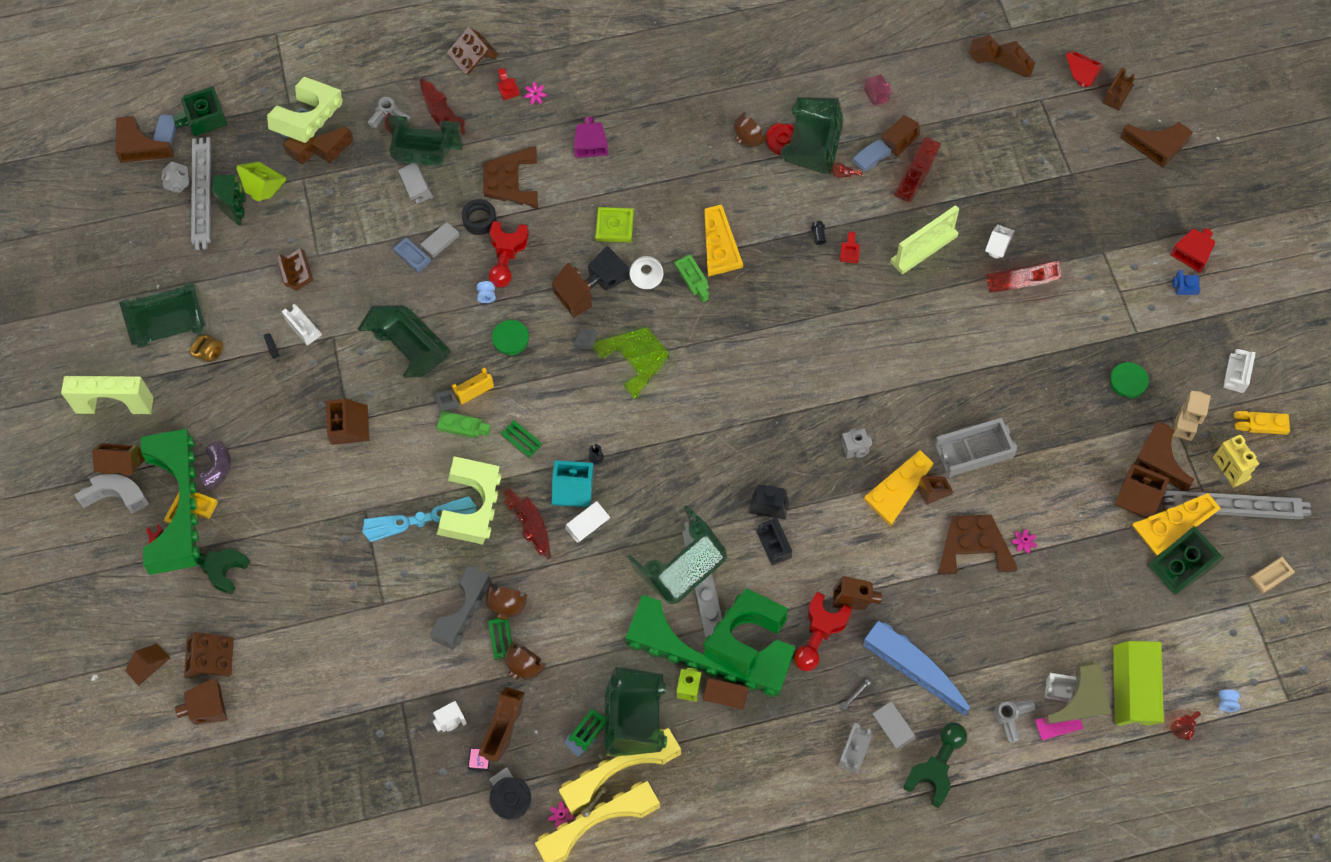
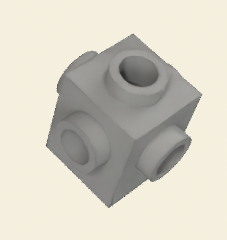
[162,161,189,193]
[841,428,872,459]

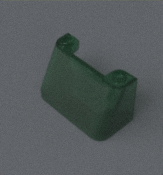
[781,97,843,174]
[119,282,206,348]
[604,667,667,757]

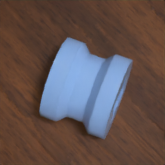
[477,281,496,303]
[1218,690,1240,712]

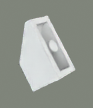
[985,224,1014,258]

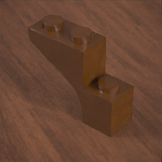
[968,35,1035,77]
[283,127,353,165]
[478,687,525,761]

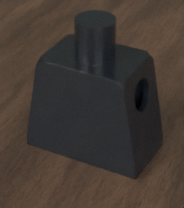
[585,246,630,290]
[749,485,789,520]

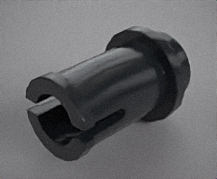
[811,221,826,245]
[589,444,604,465]

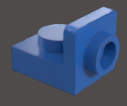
[1172,270,1200,295]

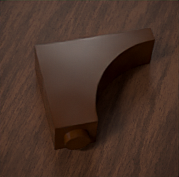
[115,116,174,163]
[1120,122,1193,168]
[1134,421,1194,492]

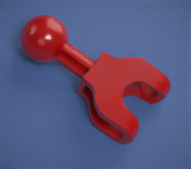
[488,221,529,288]
[793,592,852,672]

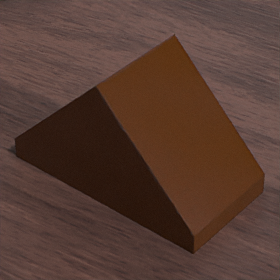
[918,475,954,505]
[125,644,170,686]

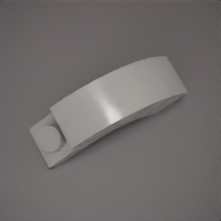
[74,474,150,514]

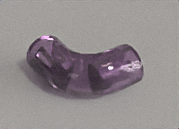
[198,441,231,492]

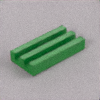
[501,420,542,458]
[488,619,512,660]
[568,708,608,751]

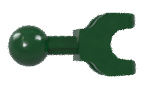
[197,549,250,595]
[903,723,967,808]

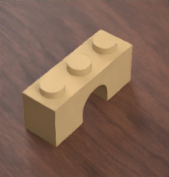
[1173,390,1211,441]

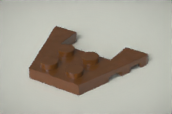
[483,146,538,209]
[938,515,1017,575]

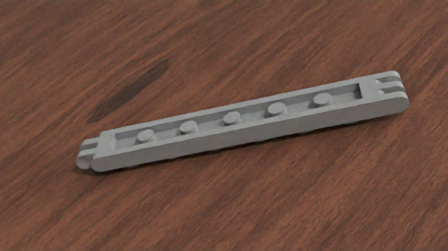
[191,137,211,250]
[1163,491,1311,519]
[682,520,722,639]

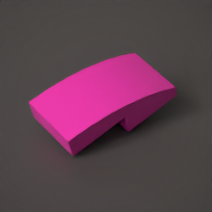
[1035,718,1084,741]

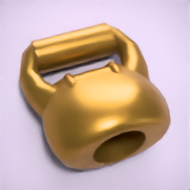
[189,335,223,362]

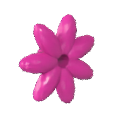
[524,82,547,105]
[1011,529,1037,554]
[548,802,575,829]

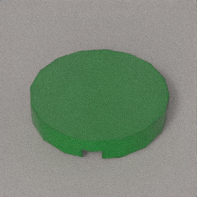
[492,320,529,356]
[1110,362,1149,399]

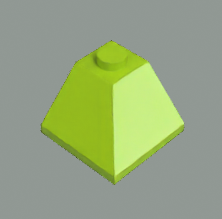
[237,162,287,201]

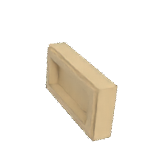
[1249,557,1295,594]

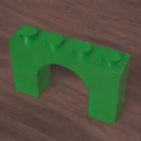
[703,588,788,677]

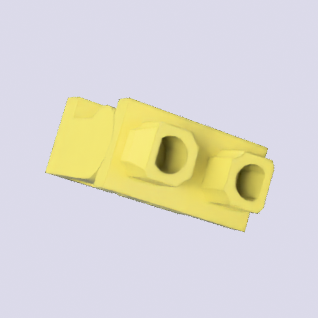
[1213,435,1259,488]

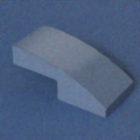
[852,139,892,172]

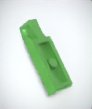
[674,255,709,302]
[437,411,491,438]

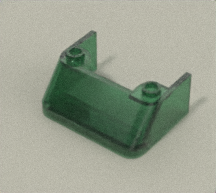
[358,305,451,378]
[628,505,727,604]

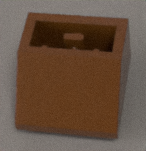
[552,263,592,318]
[326,399,370,445]
[92,443,145,476]
[1114,463,1170,518]

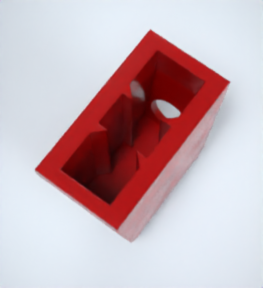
[1170,228,1216,273]

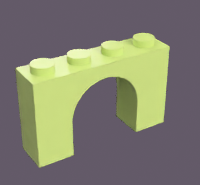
[267,77,343,143]
[61,376,153,414]
[437,456,502,544]

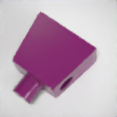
[574,117,608,158]

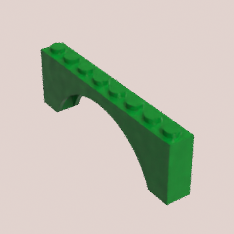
[141,429,200,575]
[625,595,796,697]

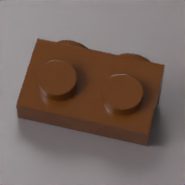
[277,248,313,291]

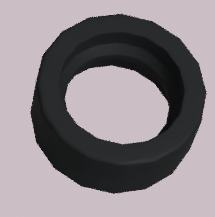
[461,199,497,235]

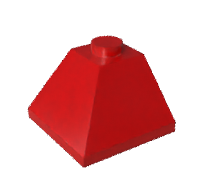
[1066,51,1104,88]

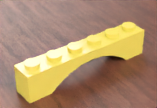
[559,728,681,815]
[535,781,660,862]

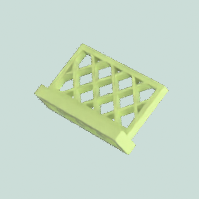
[890,205,959,275]

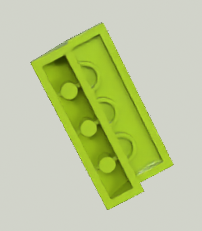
[1113,641,1164,726]

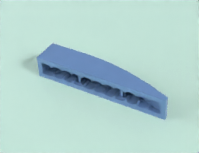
[863,621,970,716]

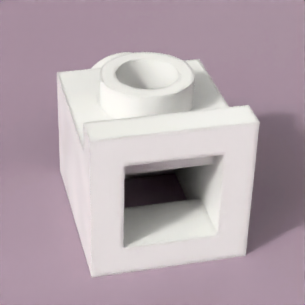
[433,701,467,732]

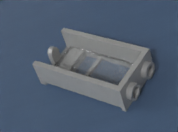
[934,418,1017,478]

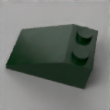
[1148,526,1225,595]

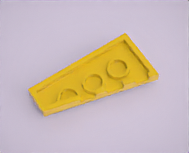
[704,204,743,277]
[864,450,934,527]
[1131,493,1221,557]

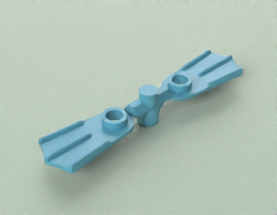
[362,496,477,542]

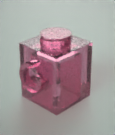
[864,74,892,106]

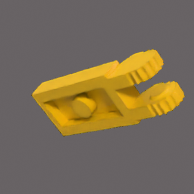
[1234,411,1290,435]

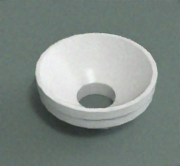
[630,256,663,289]

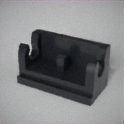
[756,517,792,566]

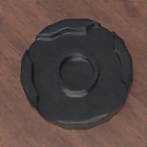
[489,777,532,820]

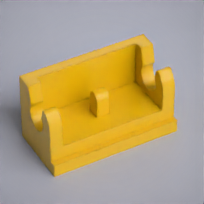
[451,367,494,405]

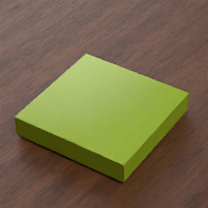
[595,207,634,243]

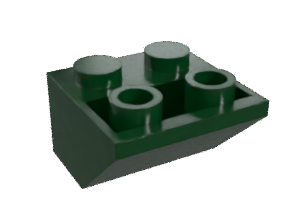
[212,175,246,225]

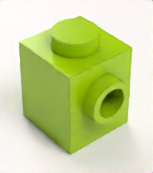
[677,668,701,702]

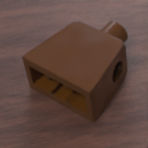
[832,576,882,610]
[175,678,228,725]

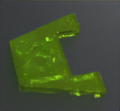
[593,327,669,400]

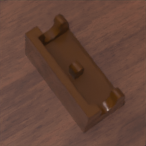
[1103,67,1135,111]
[881,115,920,157]
[703,678,749,710]

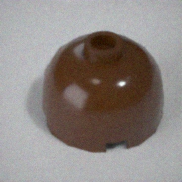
[733,112,768,147]
[486,586,528,620]
[505,641,546,680]

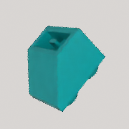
[552,460,594,508]

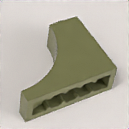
[1043,661,1111,725]

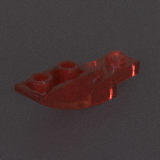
[420,78,466,137]
[894,137,941,203]
[987,260,1062,292]
[503,488,551,559]

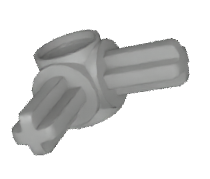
[368,97,410,128]
[994,699,1035,743]

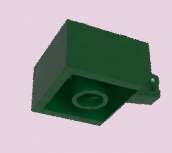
[172,86,228,136]

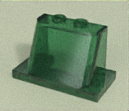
[388,115,463,166]

